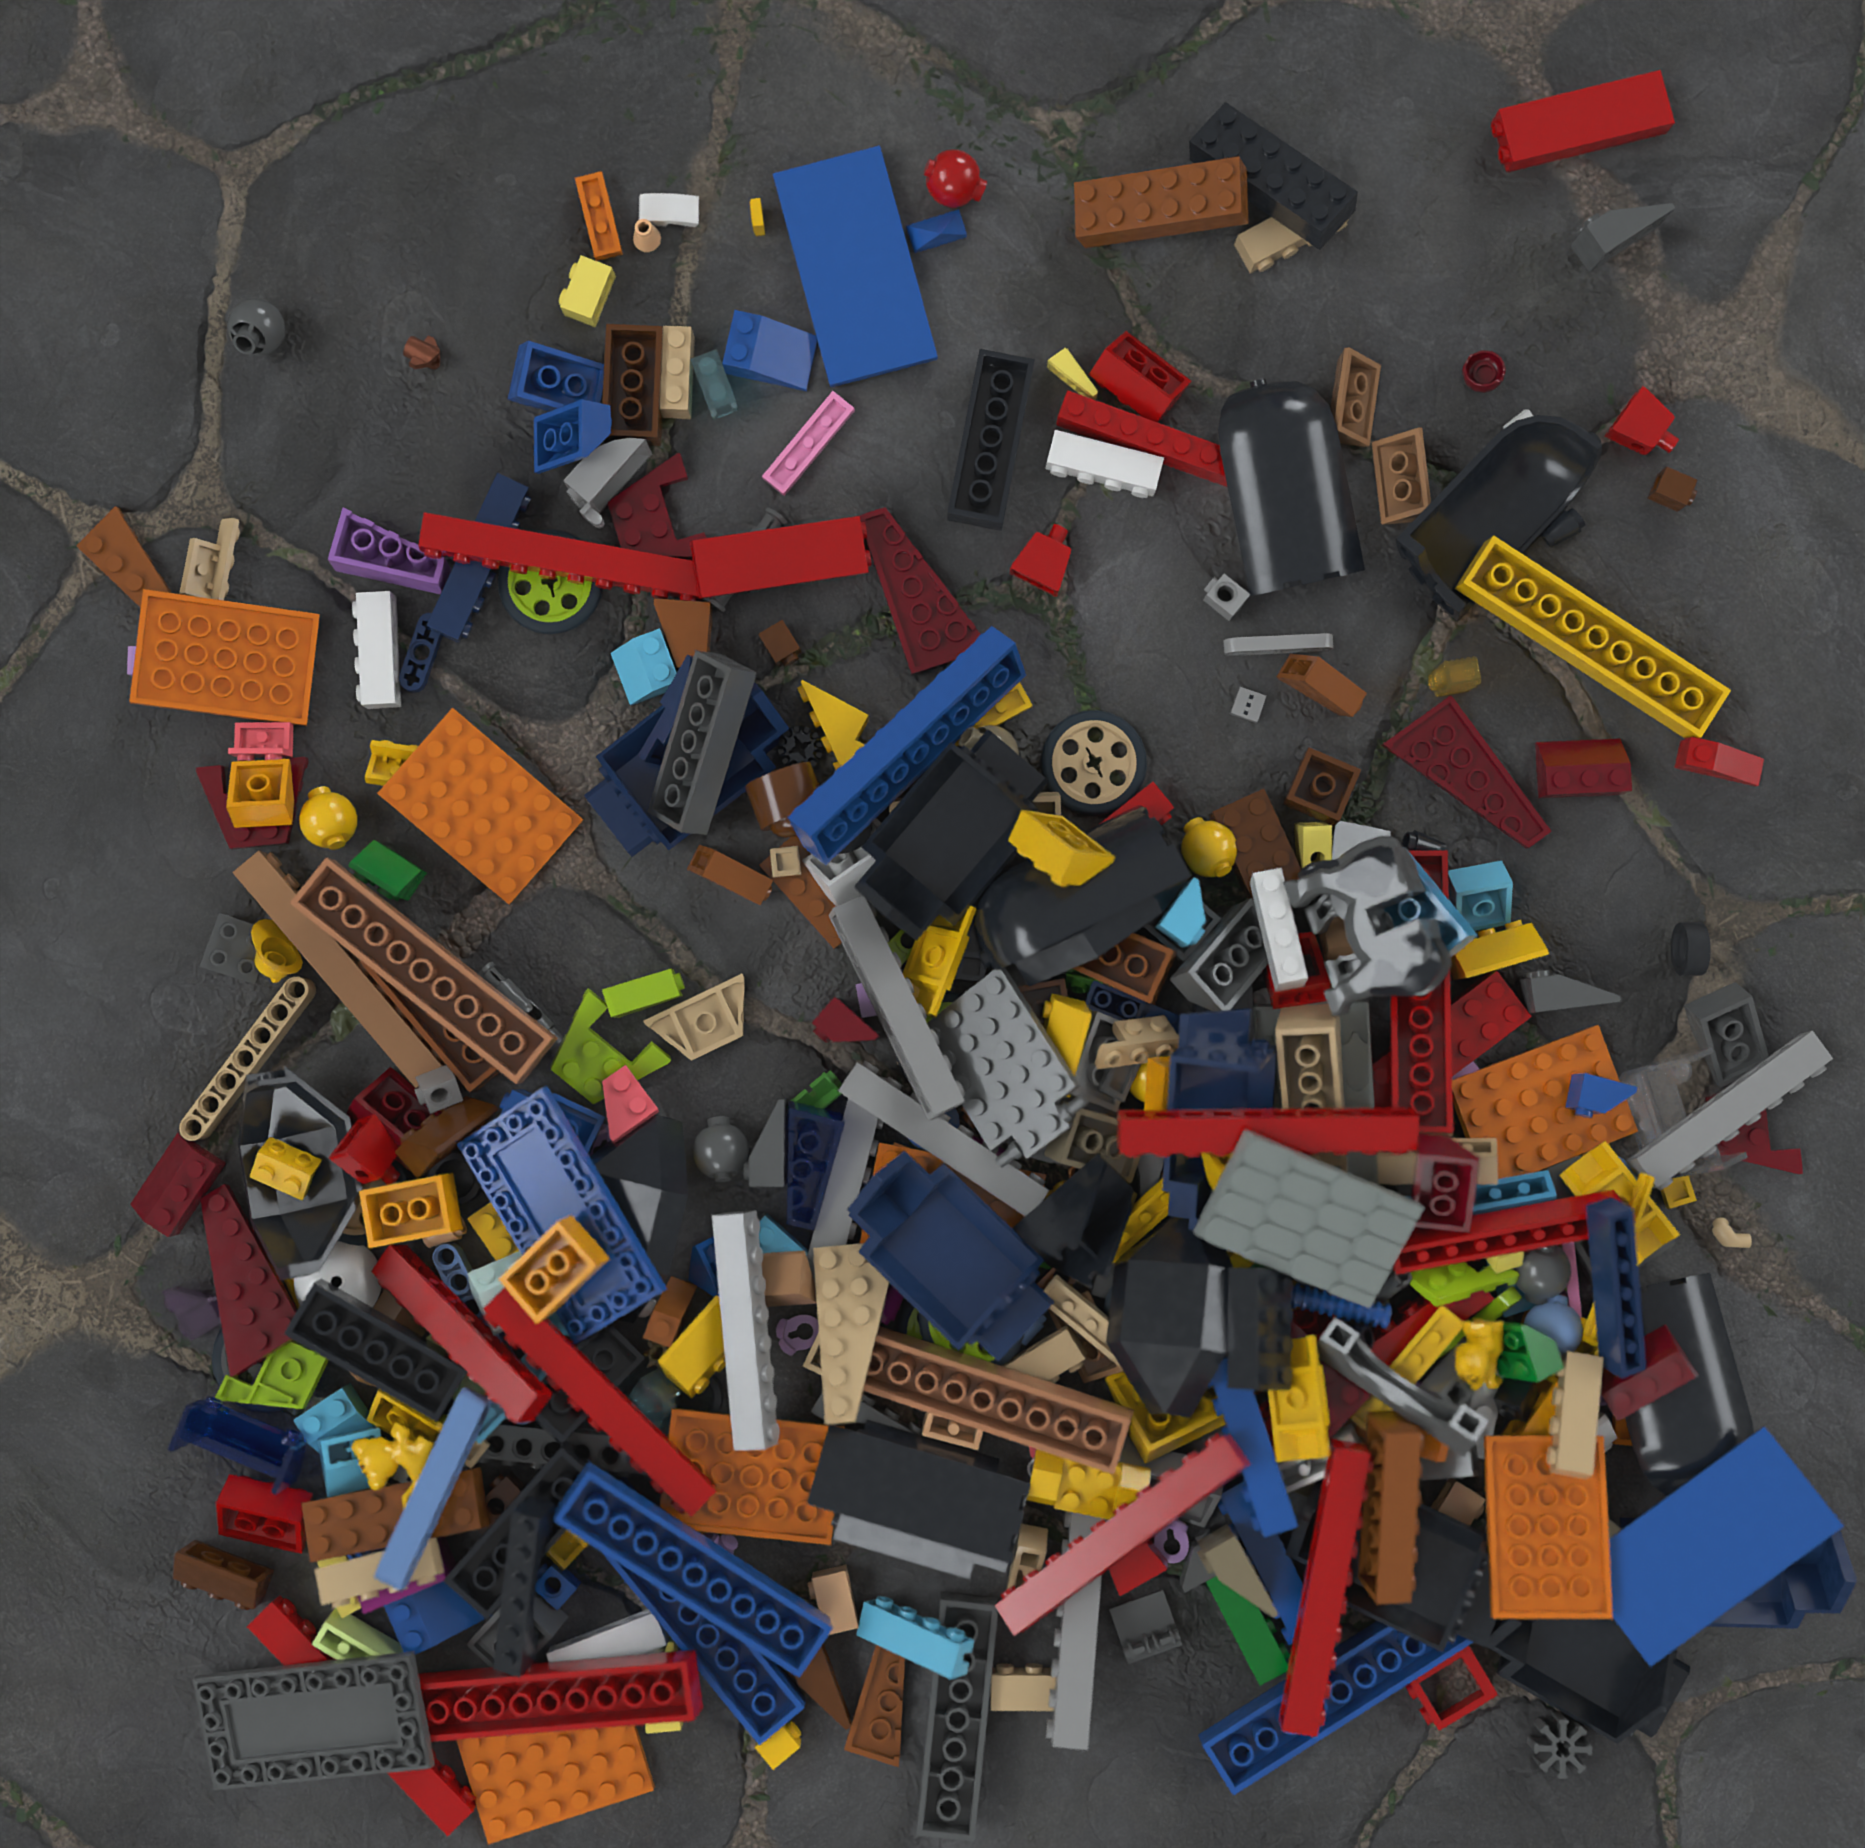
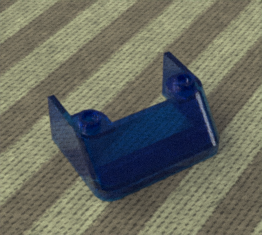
[167,1396,307,1494]

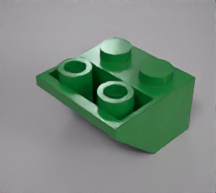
[348,840,427,902]
[1486,1320,1564,1382]

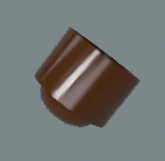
[745,762,819,838]

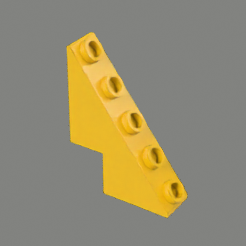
[797,680,869,770]

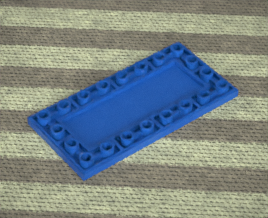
[773,146,938,388]
[457,1086,667,1345]
[1609,1426,1844,1667]

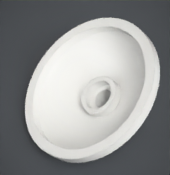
[294,1241,382,1307]

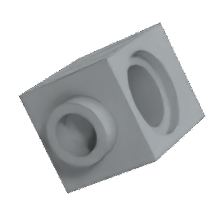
[1203,574,1250,621]
[414,1065,463,1114]

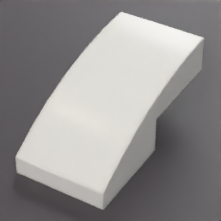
[639,193,699,227]

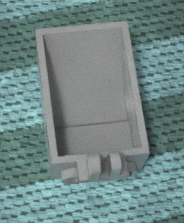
[563,438,652,529]

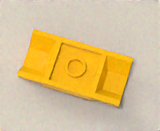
[903,906,976,1018]
[1558,1141,1680,1266]
[1268,1335,1330,1462]
[1026,1449,1151,1520]

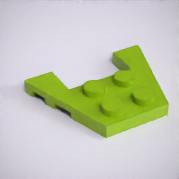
[550,988,671,1104]
[1393,1262,1519,1307]
[214,1340,329,1409]

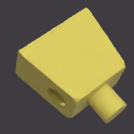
[1294,822,1332,869]

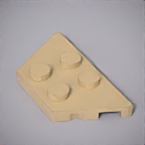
[644,974,745,1061]

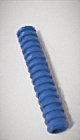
[1291,1283,1392,1329]

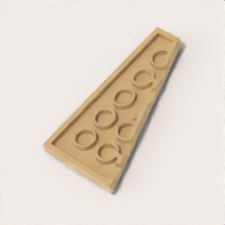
[813,1243,889,1425]

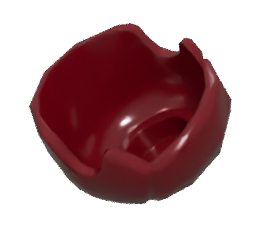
[1462,350,1506,393]

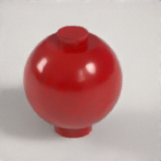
[923,149,987,208]

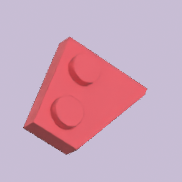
[602,1065,659,1144]

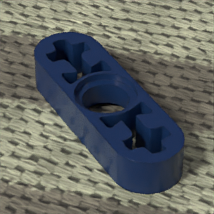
[399,613,443,693]

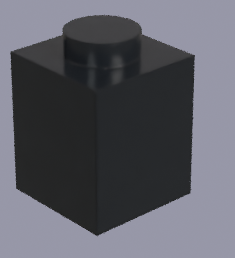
[1493,1377,1539,1423]

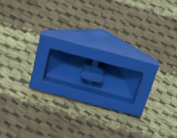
[906,209,967,253]
[688,1236,719,1297]

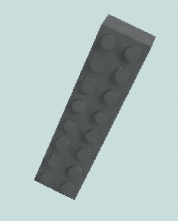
[916,1592,998,1842]

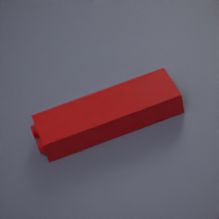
[1491,70,1675,173]
[690,516,871,599]

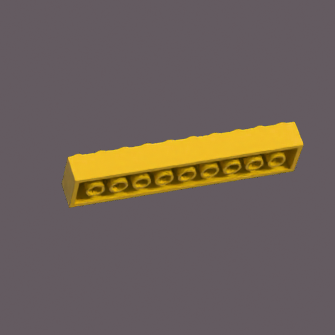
[1455,535,1731,739]

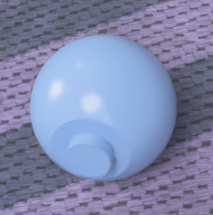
[1524,1295,1583,1357]

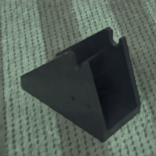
[1012,1153,1137,1289]

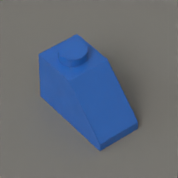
[1565,1073,1637,1118]

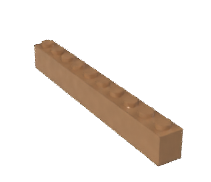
[232,850,446,1088]

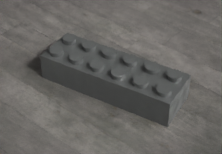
[647,650,757,835]

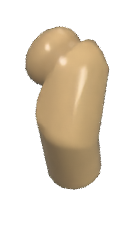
[1712,1217,1752,1248]

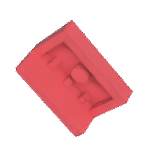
[228,722,294,761]

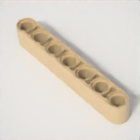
[179,977,316,1141]

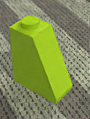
[602,969,685,1018]

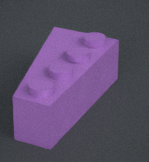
[328,507,451,595]

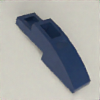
[638,655,694,765]
[1085,980,1180,1034]

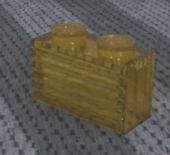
[1428,656,1481,697]

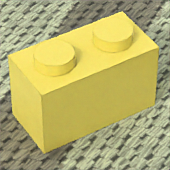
[559,256,616,327]

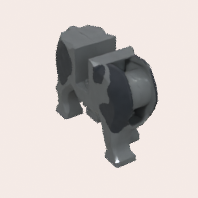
[1283,836,1452,1016]

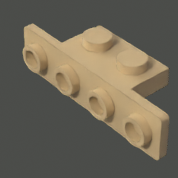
[180,518,240,600]
[1094,1015,1179,1069]

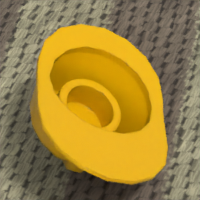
[251,919,303,983]

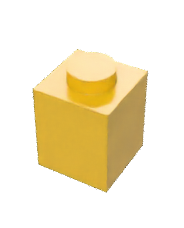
[755,1721,802,1770]

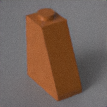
[654,599,713,670]
[1276,653,1367,717]
[687,844,773,906]
[643,1276,698,1347]

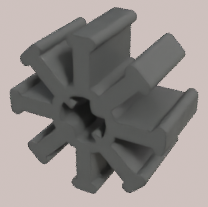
[1527,1711,1592,1779]

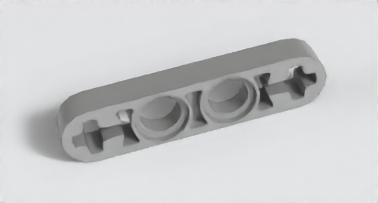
[1223,633,1333,656]

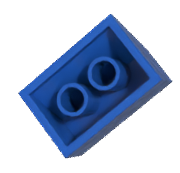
[534,399,612,474]

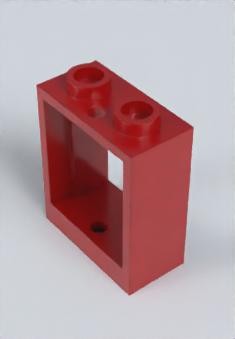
[1262,932,1330,1010]
[1405,1645,1498,1731]

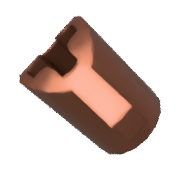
[403,335,440,369]

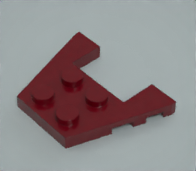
[607,453,706,559]
[196,757,308,849]
[1706,1091,1803,1174]

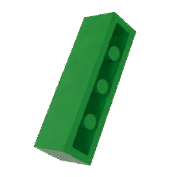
[1206,1576,1290,1686]

